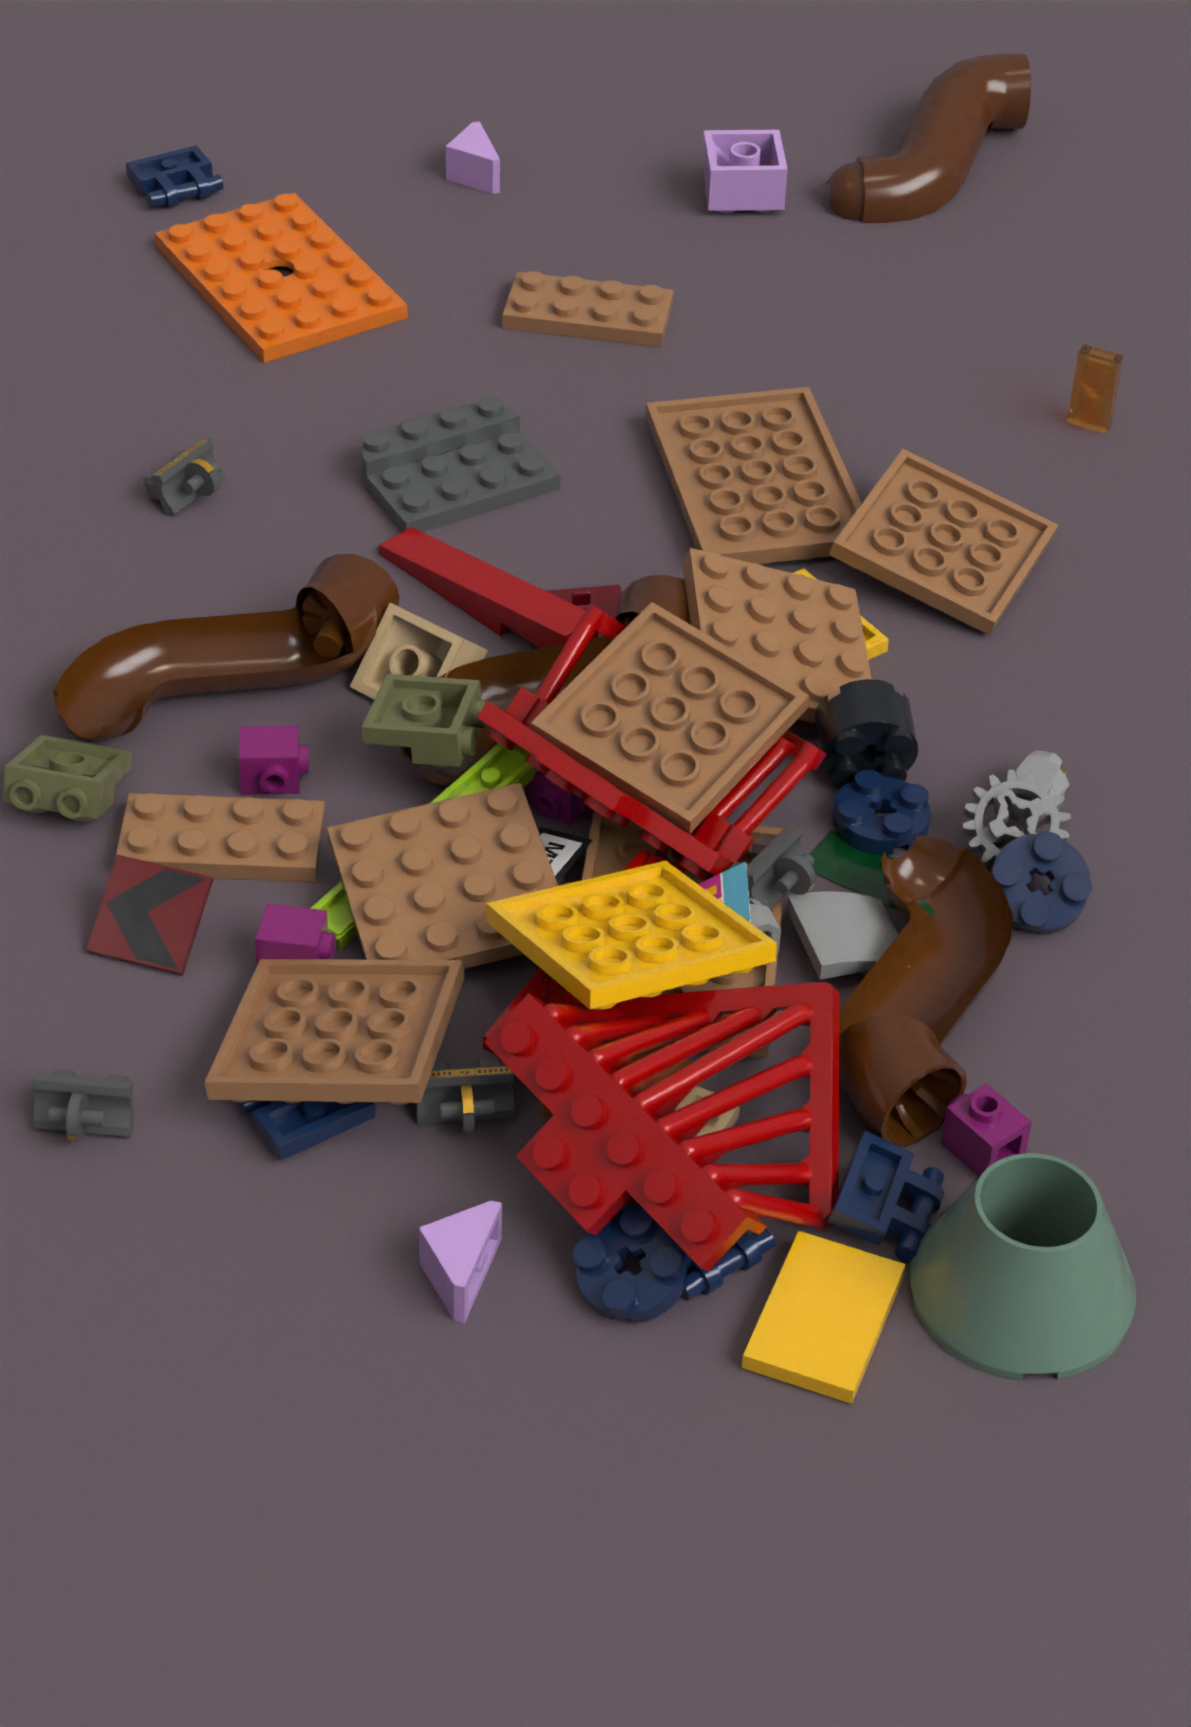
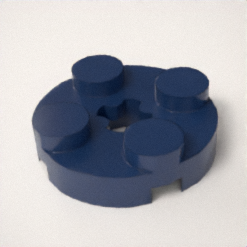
[832,770,931,855]
[990,831,1092,935]
[573,1204,690,1323]

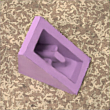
[446,121,500,194]
[419,1200,502,1324]

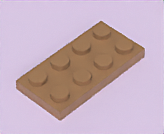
[502,271,674,347]
[115,793,325,883]

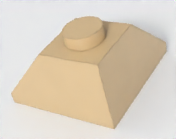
[350,603,488,699]

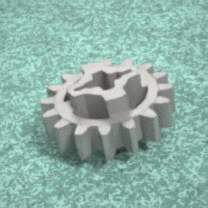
[962,769,1071,867]

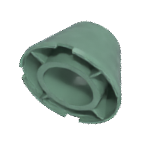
[909,1153,1136,1380]

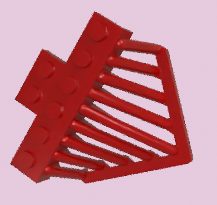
[477,604,826,880]
[484,982,840,1272]

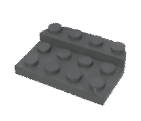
[362,396,561,532]

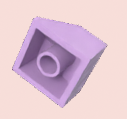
[703,130,788,213]

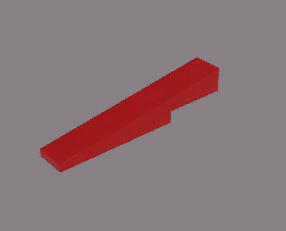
[379,527,598,648]

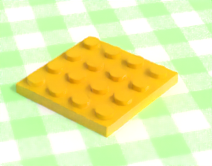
[486,861,777,1010]

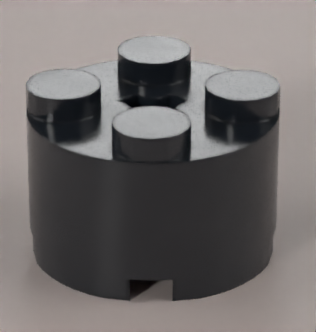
[815,679,918,788]

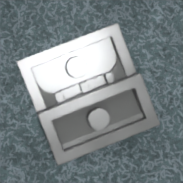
[786,891,910,980]

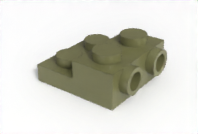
[361,674,487,768]
[3,735,133,822]

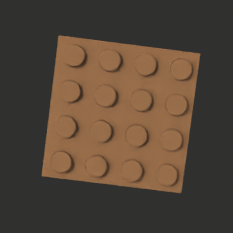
[829,449,1059,635]
[682,548,872,723]
[531,602,809,834]
[327,782,558,969]
[204,959,465,1105]

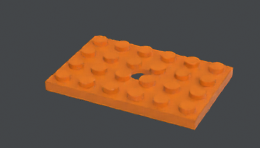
[155,193,408,363]

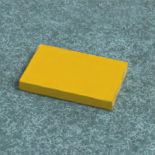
[742,1230,906,1404]

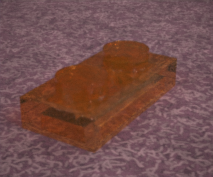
[1067,344,1124,434]

